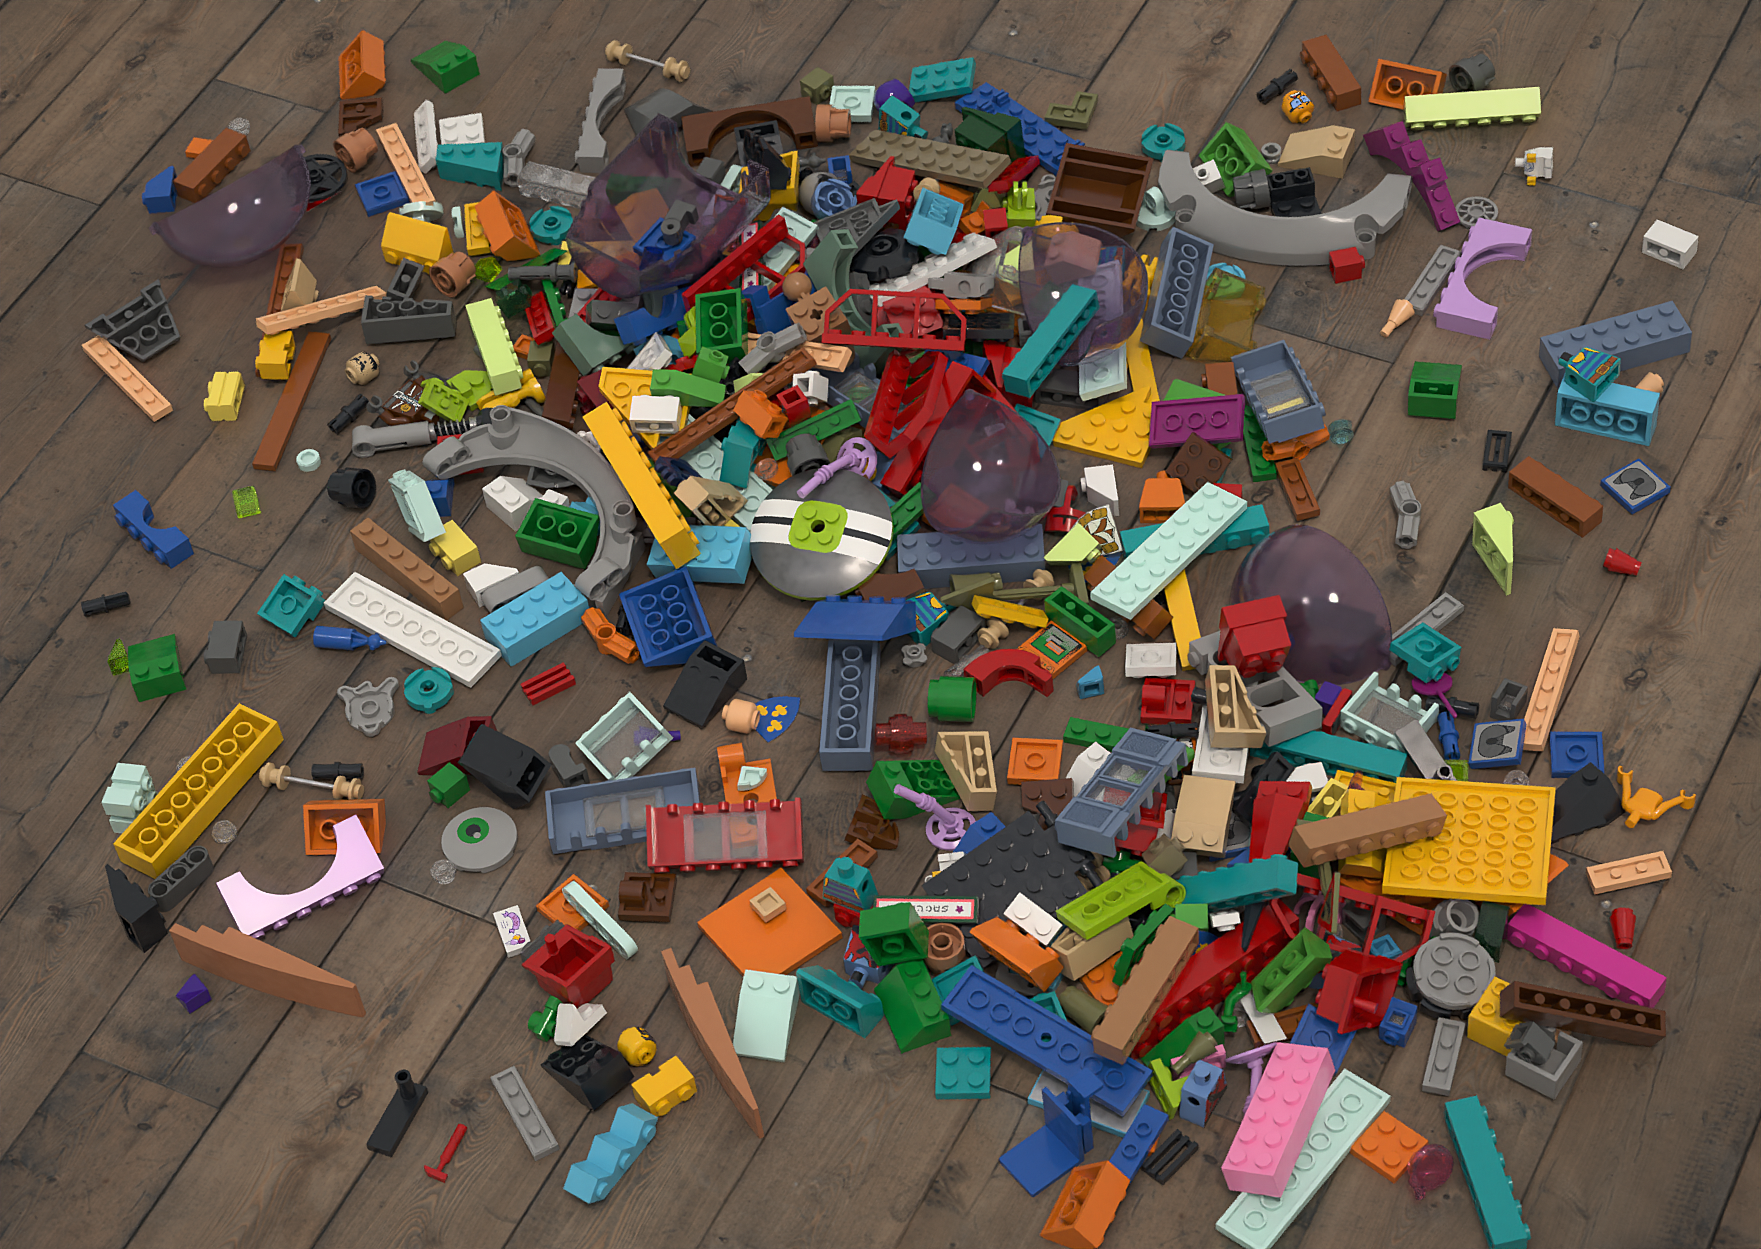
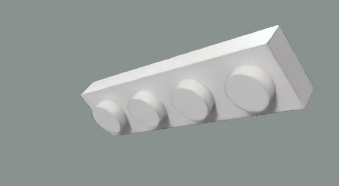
[414,100,437,174]
[1208,909,1240,931]

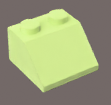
[1044,523,1102,565]

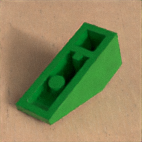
[1141,1007,1225,1072]

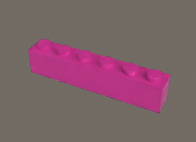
[1507,904,1667,1008]

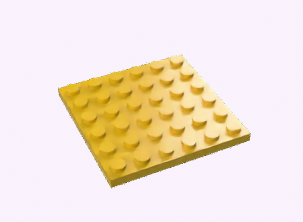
[1382,777,1556,905]

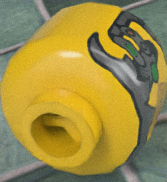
[617,1026,657,1067]

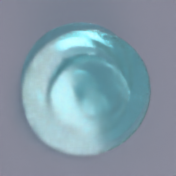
[1328,419,1354,444]

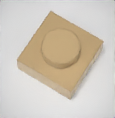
[749,887,787,923]

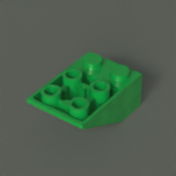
[1408,361,1462,419]
[866,760,960,819]

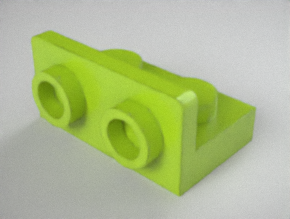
[418,378,470,423]

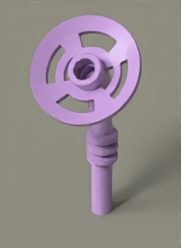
[797,437,877,498]
[894,784,976,851]
[1225,1042,1277,1116]

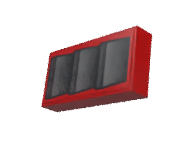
[1322,688,1352,735]

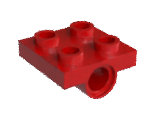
[1140,678,1196,724]

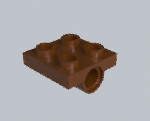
[1166,432,1233,493]
[618,872,677,922]

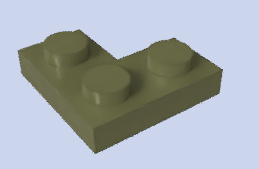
[1044,91,1098,130]

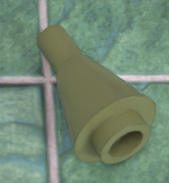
[1171,1031,1218,1075]

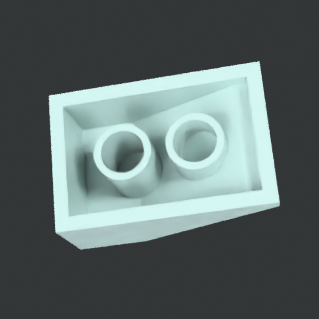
[733,970,800,1063]

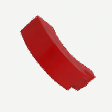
[767,385,811,429]
[963,649,1054,697]

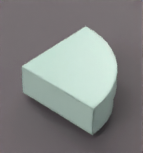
[451,206,464,238]
[737,766,767,791]

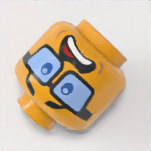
[1282,90,1314,123]

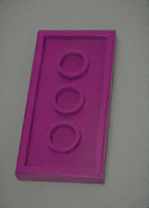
[1149,394,1245,449]

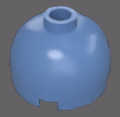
[811,179,857,220]

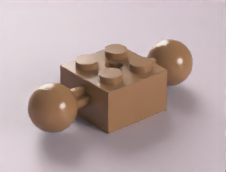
[782,272,855,368]

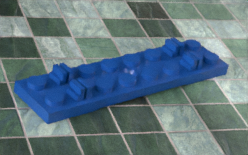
[955,82,1085,176]
[941,965,1153,1117]

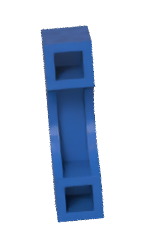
[614,285,692,346]
[113,490,194,569]

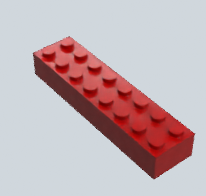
[1129,898,1299,1060]

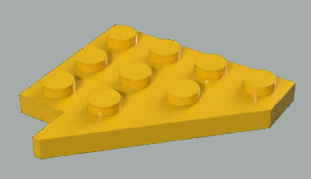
[598,367,692,450]
[1053,386,1152,468]

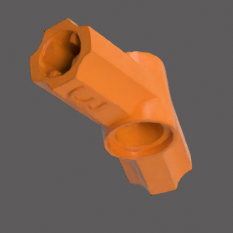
[1261,424,1330,461]
[581,607,640,664]

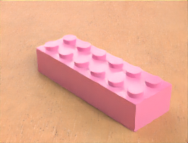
[1221,1042,1335,1198]

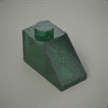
[1474,901,1509,963]

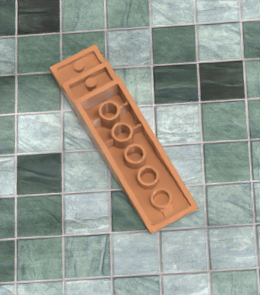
[169,923,366,1017]
[661,948,764,1139]

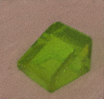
[474,257,502,283]
[232,486,261,518]
[107,638,129,675]
[1444,760,1468,782]

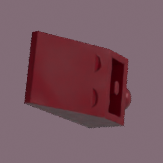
[576,370,614,416]
[417,716,497,775]

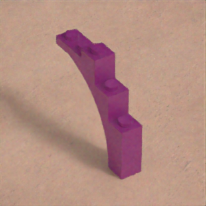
[1363,121,1460,231]

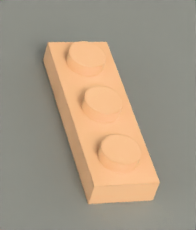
[1586,851,1672,895]

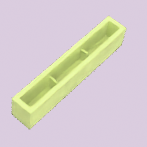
[1404,87,1541,130]
[465,298,524,395]

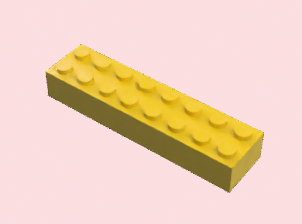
[583,402,701,569]
[113,703,284,879]

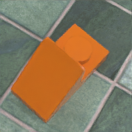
[958,201,992,235]

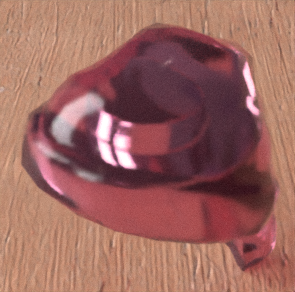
[1407,1144,1454,1201]

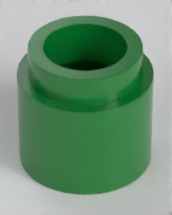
[928,676,977,722]

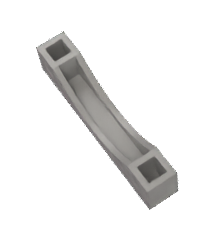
[575,69,626,173]

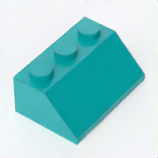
[796,965,884,1038]

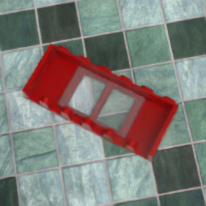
[646,798,804,873]

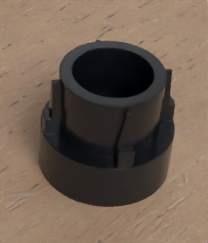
[327,467,376,509]

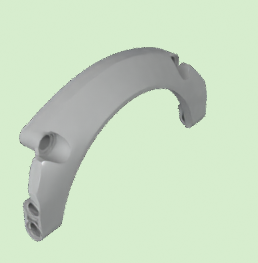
[1158,150,1412,266]
[422,405,637,601]

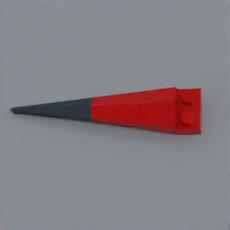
[1242,781,1313,952]

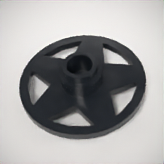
[282,154,347,202]

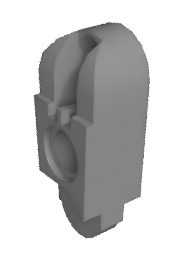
[928,271,995,299]

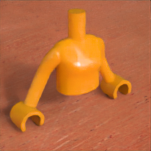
[1616,766,1696,828]

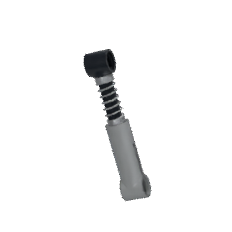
[352,408,493,458]

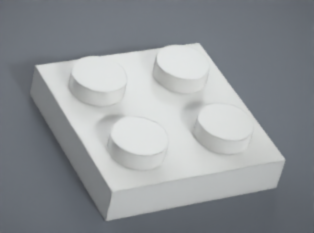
[439,113,485,144]
[1125,643,1177,678]

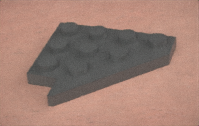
[813,198,900,256]

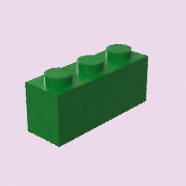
[1044,586,1116,657]

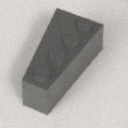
[361,295,457,344]

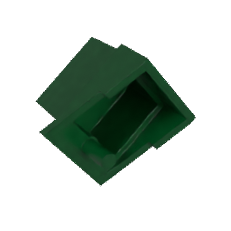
[954,107,1026,167]

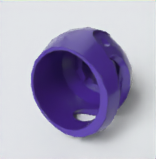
[874,79,915,112]

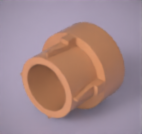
[815,105,851,142]
[333,128,378,172]
[429,252,476,297]
[922,923,966,976]

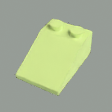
[1472,503,1514,595]

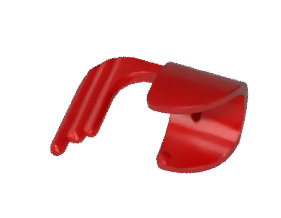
[1044,485,1085,533]

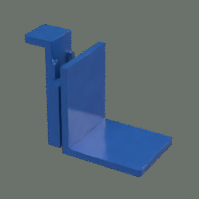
[742,285,793,364]
[999,1067,1103,1197]

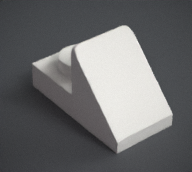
[554,1003,607,1046]

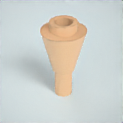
[1380,299,1415,338]
[1635,372,1664,393]

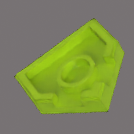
[446,370,493,412]

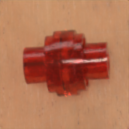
[875,714,927,754]

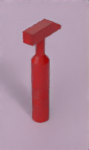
[424,1124,468,1183]

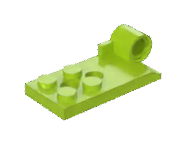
[1056,861,1186,940]

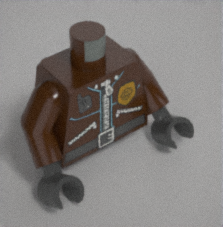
[366,360,440,426]

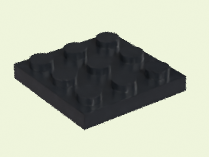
[943,313,1015,342]

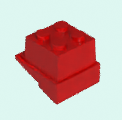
[856,156,919,230]
[877,285,946,356]
[983,340,1034,423]
[1217,595,1292,678]
[1102,786,1167,856]
[522,924,615,1009]
[1315,950,1403,1034]

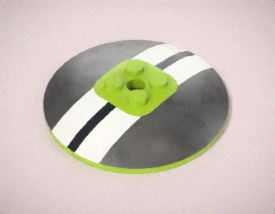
[750,468,893,600]

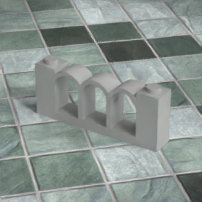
[1187,631,1322,747]

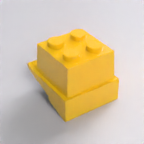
[739,151,800,221]

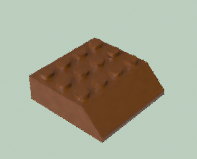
[1046,143,1154,241]

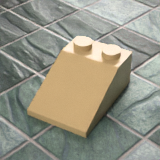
[1278,125,1355,179]
[1171,775,1236,858]

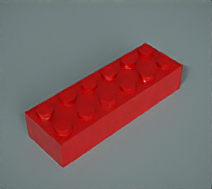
[880,361,997,499]

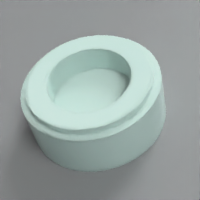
[296,449,321,472]

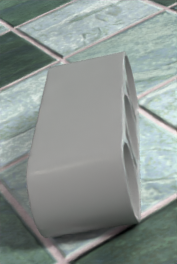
[481,566,549,614]

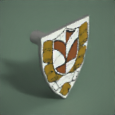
[1070,504,1123,556]

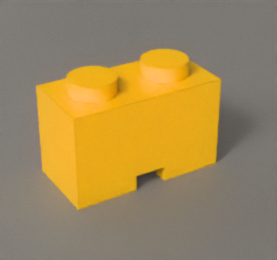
[255,331,296,380]
[631,1056,697,1117]

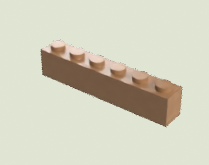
[350,518,464,621]
[1289,794,1447,867]
[1091,916,1199,1065]

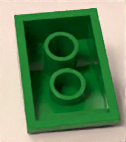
[411,41,480,94]
[128,634,187,702]

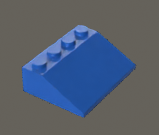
[619,566,718,667]
[794,595,916,641]

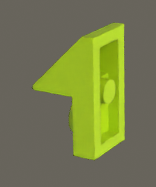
[1148,1058,1188,1120]

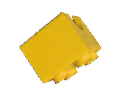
[1467,976,1525,1057]

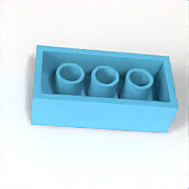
[903,187,964,255]
[1555,374,1660,446]
[647,525,752,584]
[480,572,589,667]

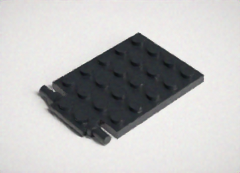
[921,800,1104,970]

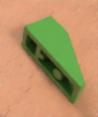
[650,369,726,407]

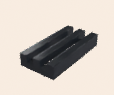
[1482,430,1512,473]
[1141,1129,1199,1186]

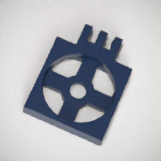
[654,456,703,487]

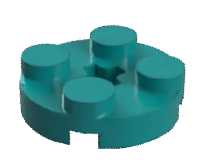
[1142,123,1186,162]
[530,206,575,246]
[404,667,454,714]

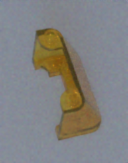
[1187,267,1266,362]

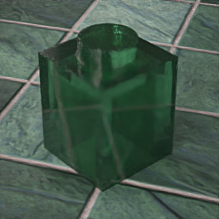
[495,278,532,319]

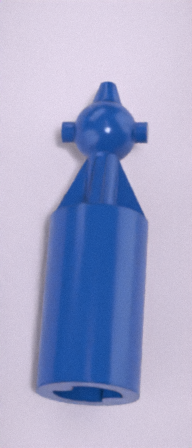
[313,626,387,651]

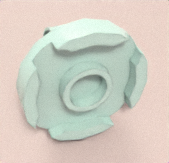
[1137,187,1176,231]
[399,201,444,223]

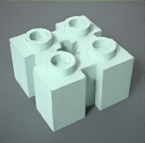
[101,763,158,833]

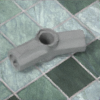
[503,129,536,187]
[738,323,807,374]
[1389,481,1421,549]

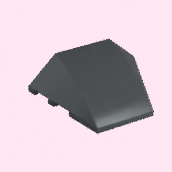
[624,88,713,154]
[85,279,180,362]

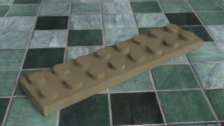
[849,130,1011,189]

